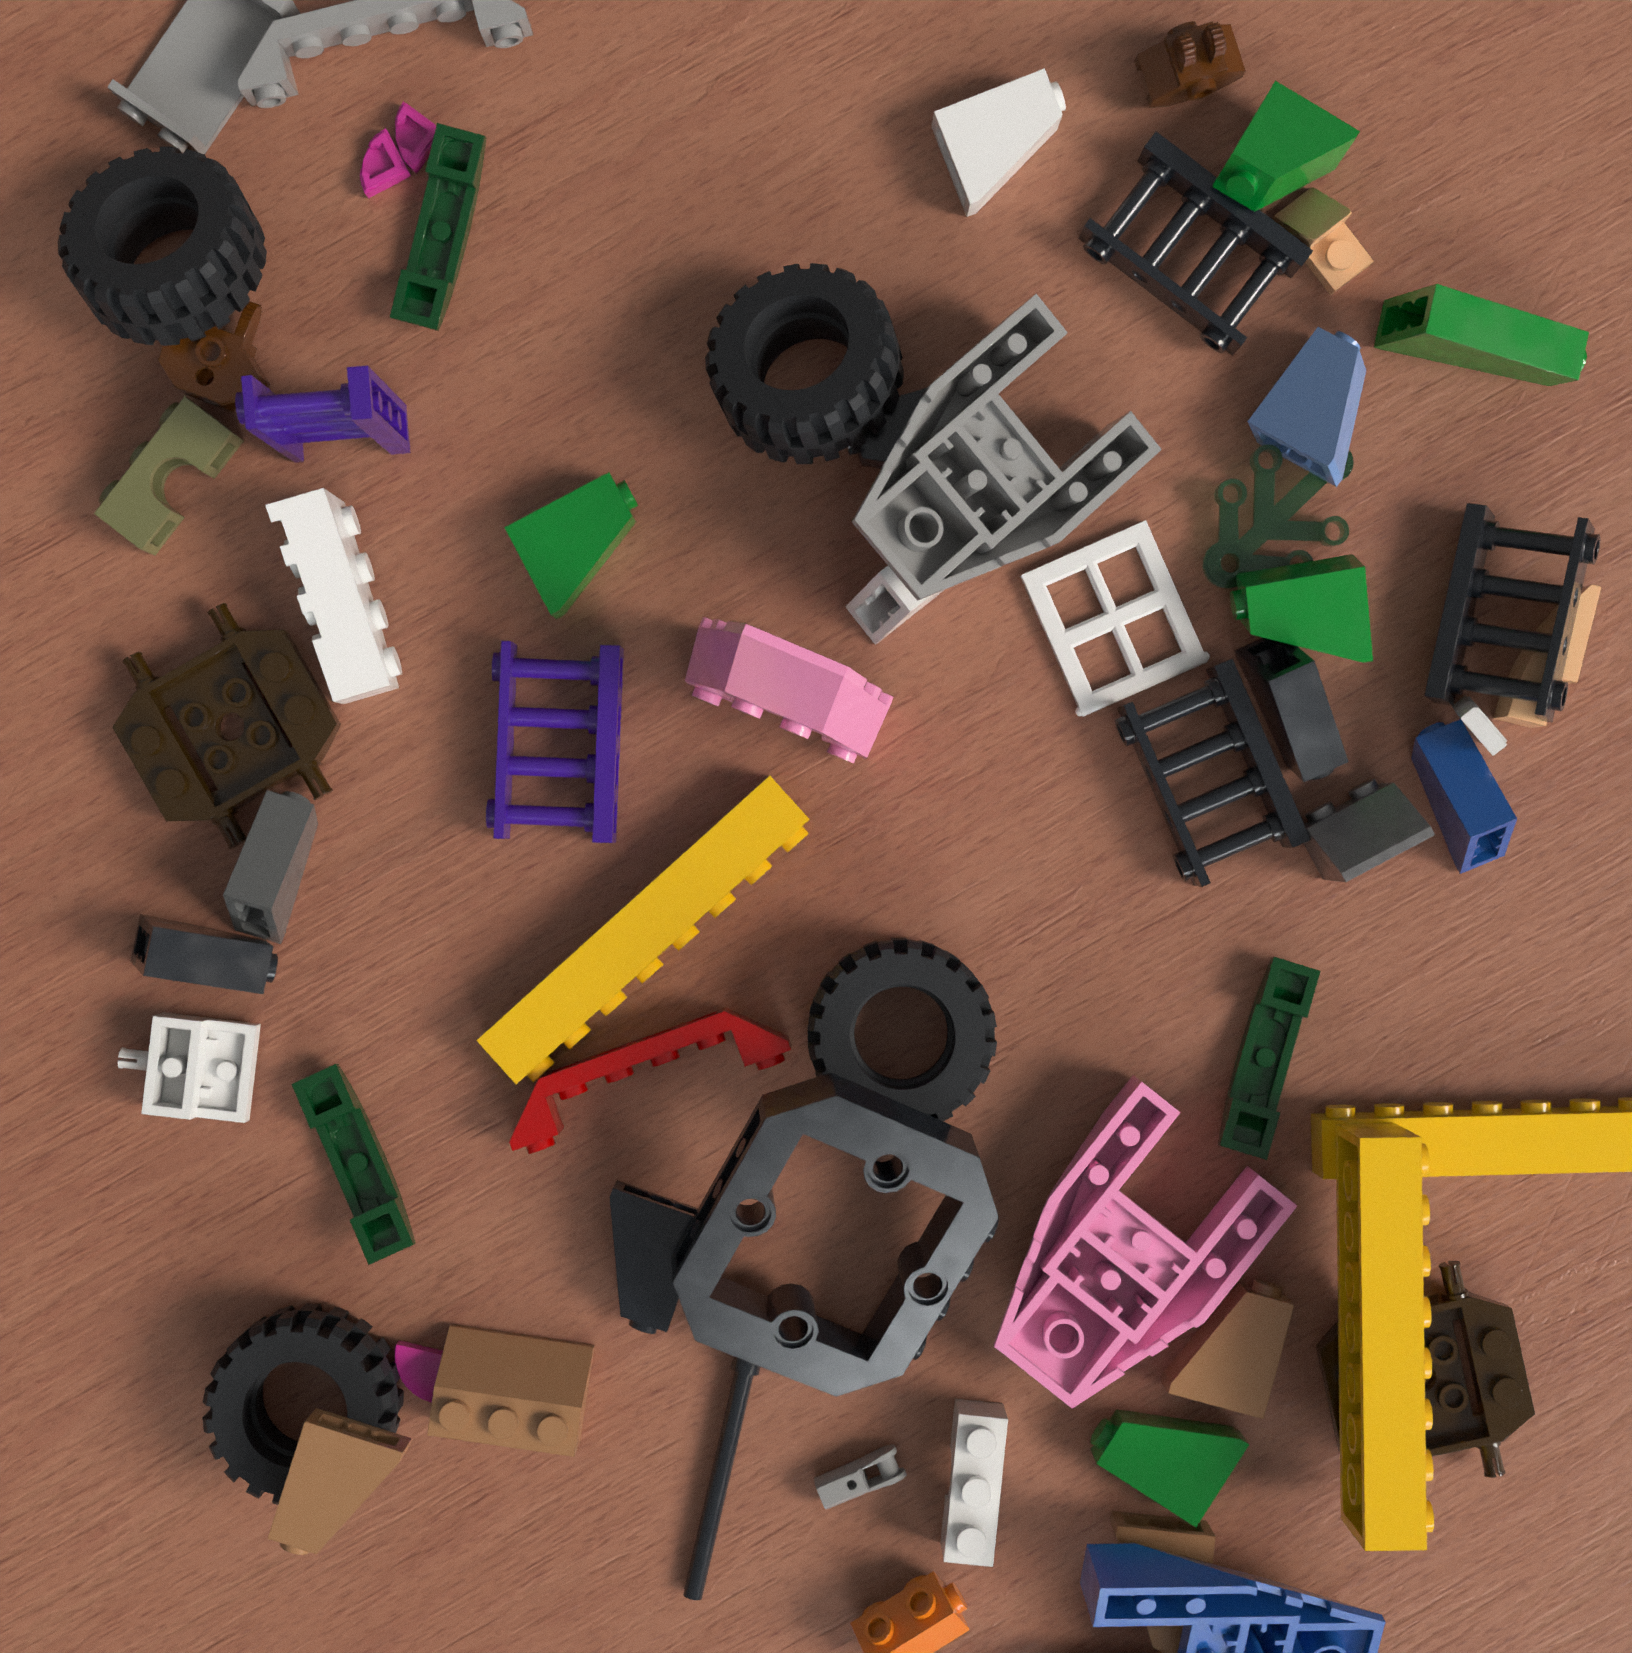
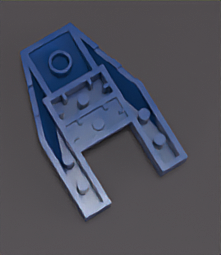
[1080,1543,1385,1653]

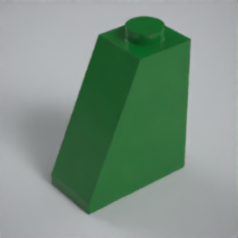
[1212,80,1360,212]
[504,472,638,619]
[1230,554,1373,663]
[1090,1409,1249,1527]

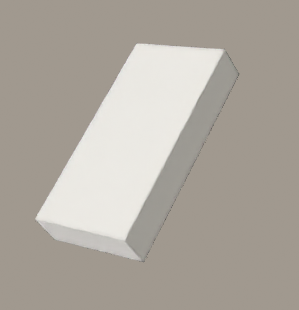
[1452,696,1507,756]

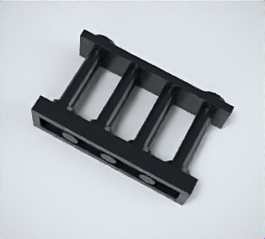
[1078,131,1313,356]
[1424,503,1601,723]
[1115,658,1311,887]

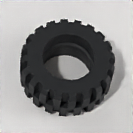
[58,147,267,346]
[705,263,904,464]
[807,938,997,1121]
[202,1303,404,1505]

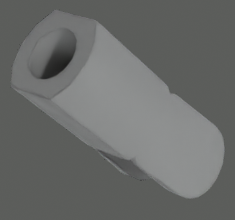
[814,1444,907,1510]

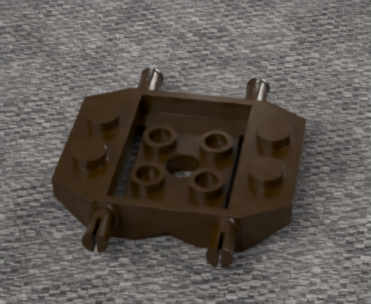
[112,603,341,849]
[1316,1261,1535,1478]

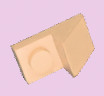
[1272,187,1374,295]

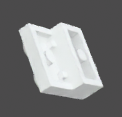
[118,1012,261,1123]

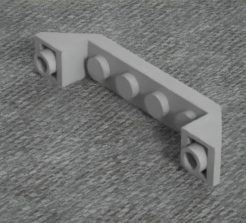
[237,0,533,108]

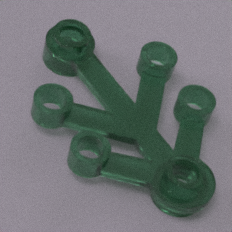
[1203,444,1354,589]

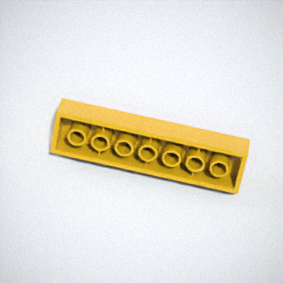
[1335,1123,1434,1551]

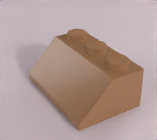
[427,1324,595,1457]

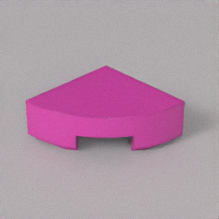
[395,101,436,174]
[360,128,411,198]
[395,1340,443,1403]

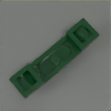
[390,123,487,331]
[1218,957,1321,1160]
[291,1064,416,1265]

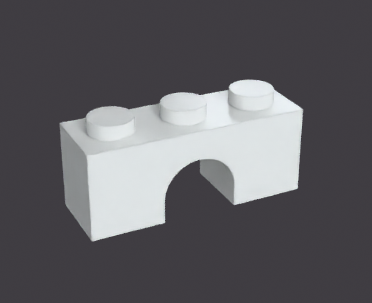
[940,1399,1008,1567]

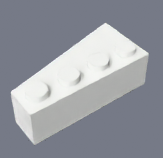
[265,488,402,704]

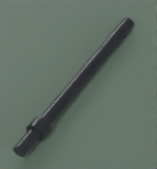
[683,1356,761,1600]

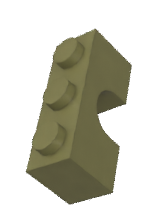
[94,396,244,556]

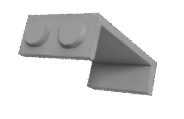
[108,0,301,154]

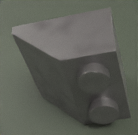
[1304,779,1435,882]

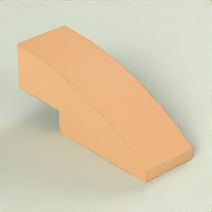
[1493,584,1601,728]

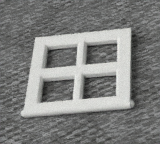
[1020,520,1210,717]

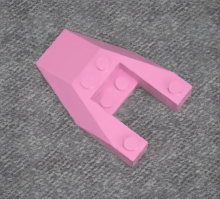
[685,617,894,763]
[993,1075,1297,1409]

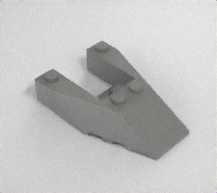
[852,294,1162,601]

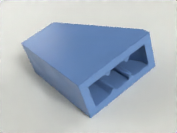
[1247,327,1366,487]

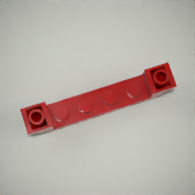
[509,1007,792,1154]

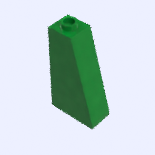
[1374,284,1589,386]

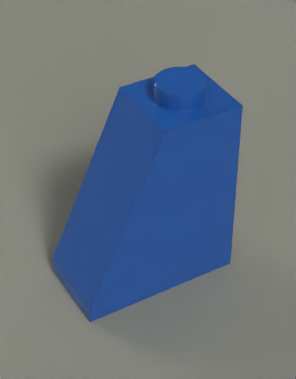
[1411,719,1517,874]

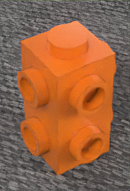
[850,1571,970,1653]

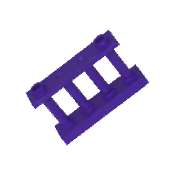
[235,365,411,463]
[486,641,624,843]

